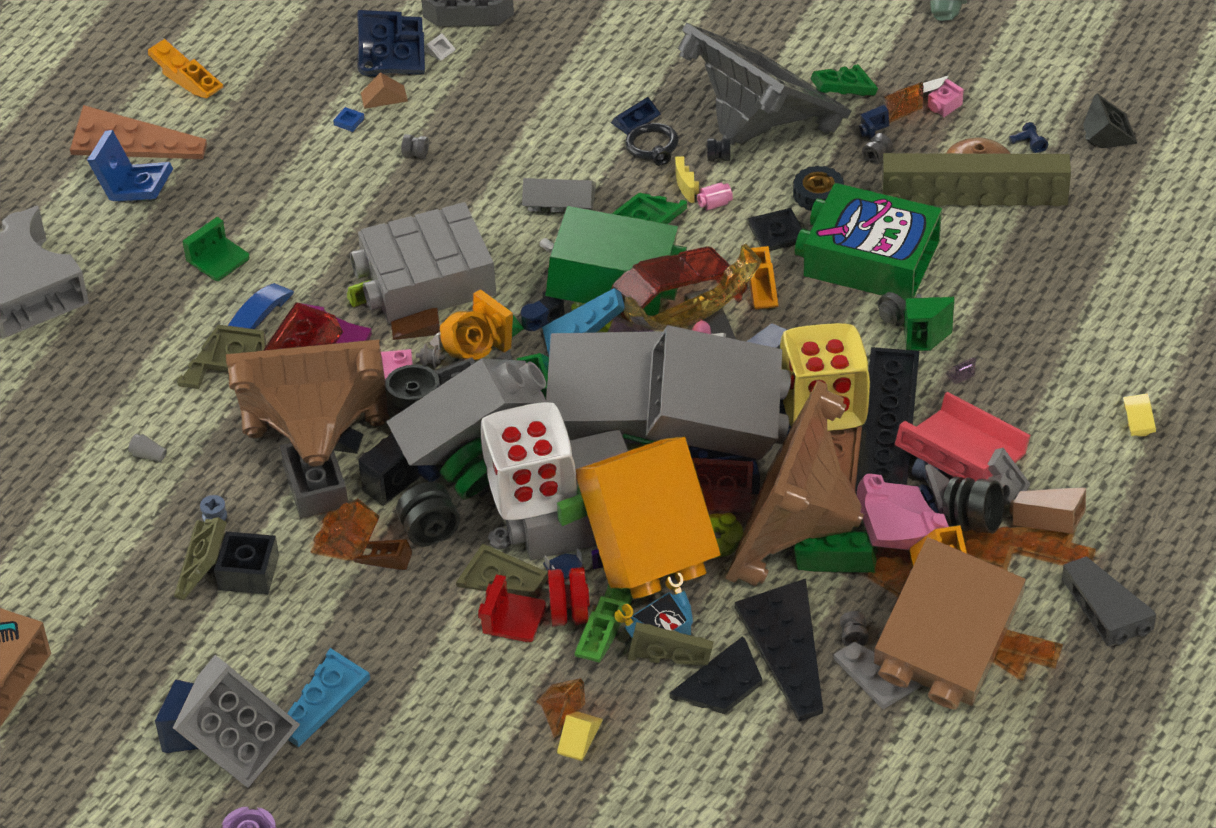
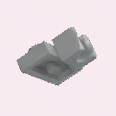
[987,448,1030,506]

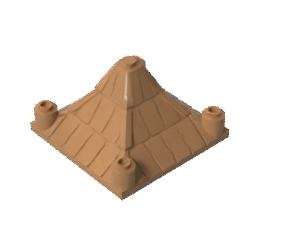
[226,339,390,466]
[725,380,864,587]

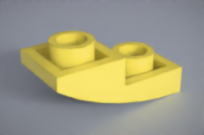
[675,156,699,203]
[1123,394,1156,437]

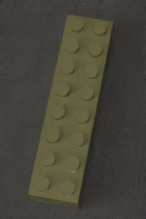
[882,153,1071,207]

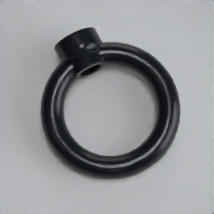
[625,123,679,166]

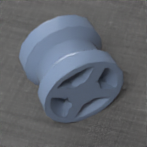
[200,495,227,522]

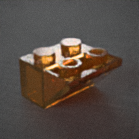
[311,498,380,561]

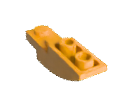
[148,39,224,98]

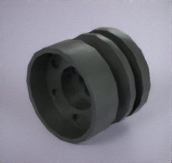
[943,477,1004,534]

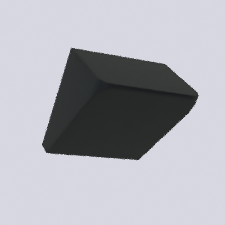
[334,427,364,454]

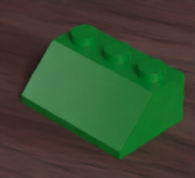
[795,530,878,573]

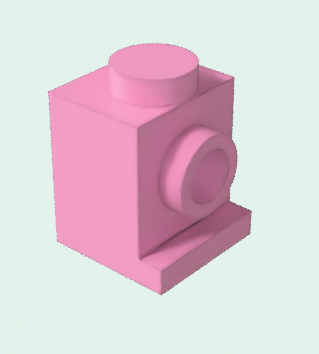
[928,79,964,117]

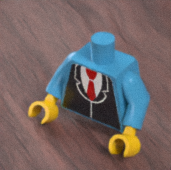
[614,572,693,638]

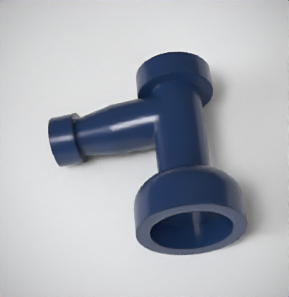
[1009,122,1049,153]

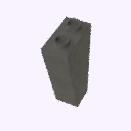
[1062,556,1156,646]

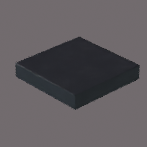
[748,208,802,251]

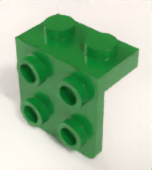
[182,217,250,281]

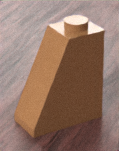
[1009,487,1086,534]

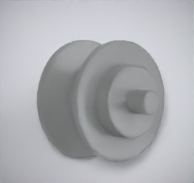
[416,344,445,369]

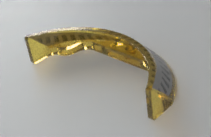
[624,243,762,330]

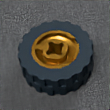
[793,165,844,211]

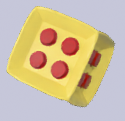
[780,323,870,431]

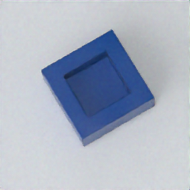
[333,107,364,132]

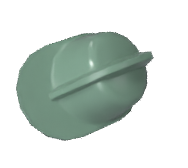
[930,0,967,21]

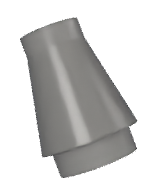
[128,434,167,463]

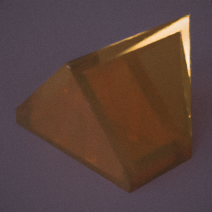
[884,82,924,123]
[536,678,585,737]

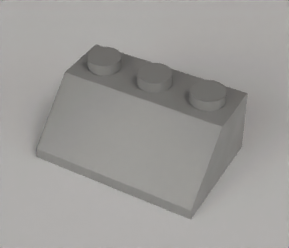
[522,178,596,212]

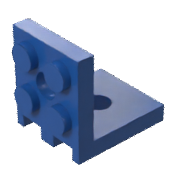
[87,130,173,201]

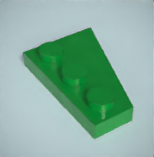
[810,64,878,96]

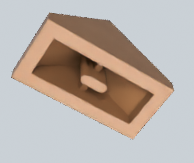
[361,72,408,109]

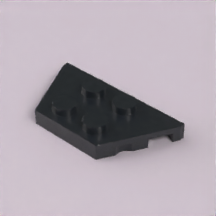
[670,636,762,714]

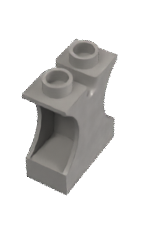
[0,205,89,339]

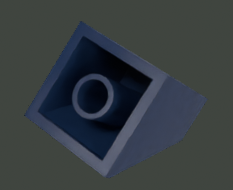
[155,679,198,753]

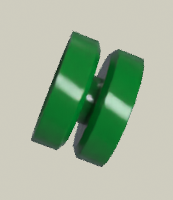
[440,437,489,500]

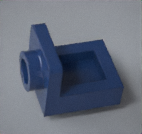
[859,105,889,141]

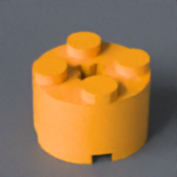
[440,311,496,360]

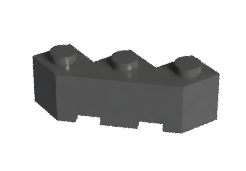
[421,0,514,26]

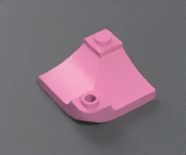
[857,474,949,550]

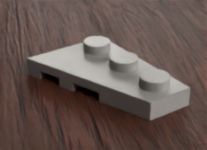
[834,642,923,709]

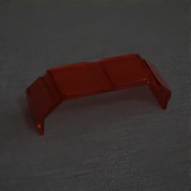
[611,246,748,328]

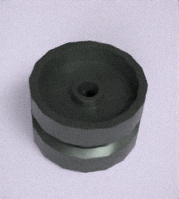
[385,365,439,418]
[396,482,460,547]

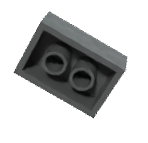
[280,443,349,518]

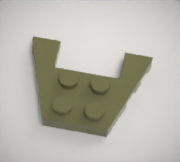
[177,324,267,389]

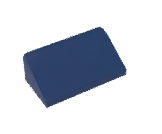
[610,97,661,135]

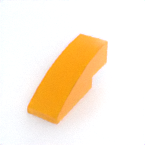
[745,246,778,309]

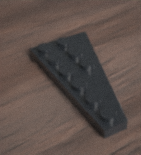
[735,578,823,722]

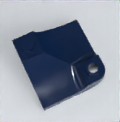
[357,10,425,77]

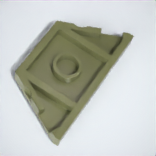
[174,517,227,600]

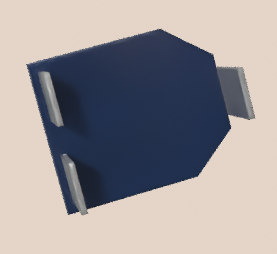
[543,548,583,584]

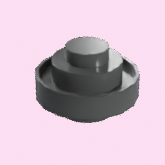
[878,292,905,326]

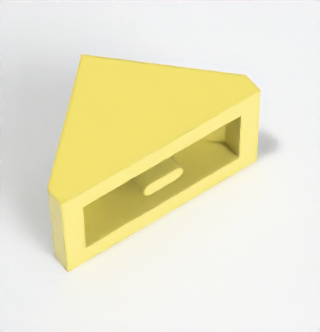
[557,711,603,761]

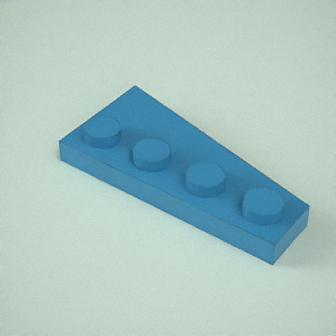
[542,288,625,355]
[287,648,370,747]

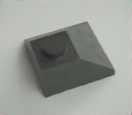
[1083,93,1138,149]

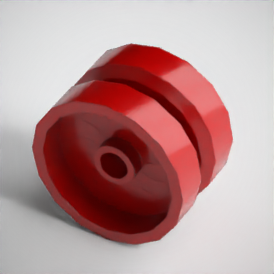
[548,567,590,627]

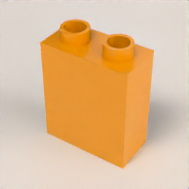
[576,437,721,599]

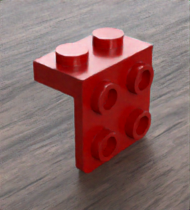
[478,574,546,642]

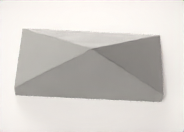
[925,464,950,514]

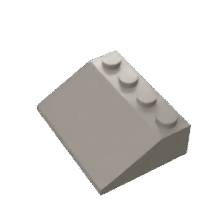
[173,655,300,788]

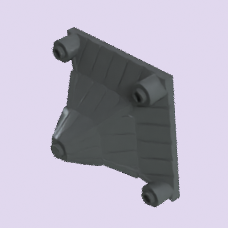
[677,22,852,145]

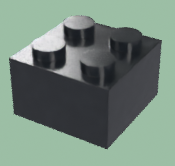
[358,433,419,506]
[214,531,279,595]

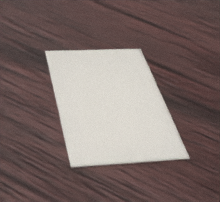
[911,76,949,96]

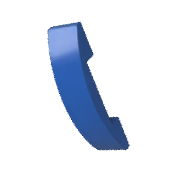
[228,283,294,329]

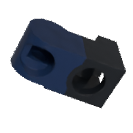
[521,291,565,331]

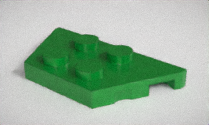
[612,193,687,224]

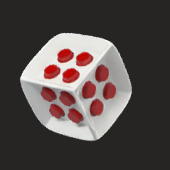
[480,402,577,520]

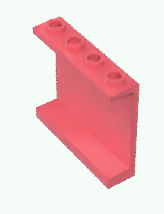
[895,392,1031,481]

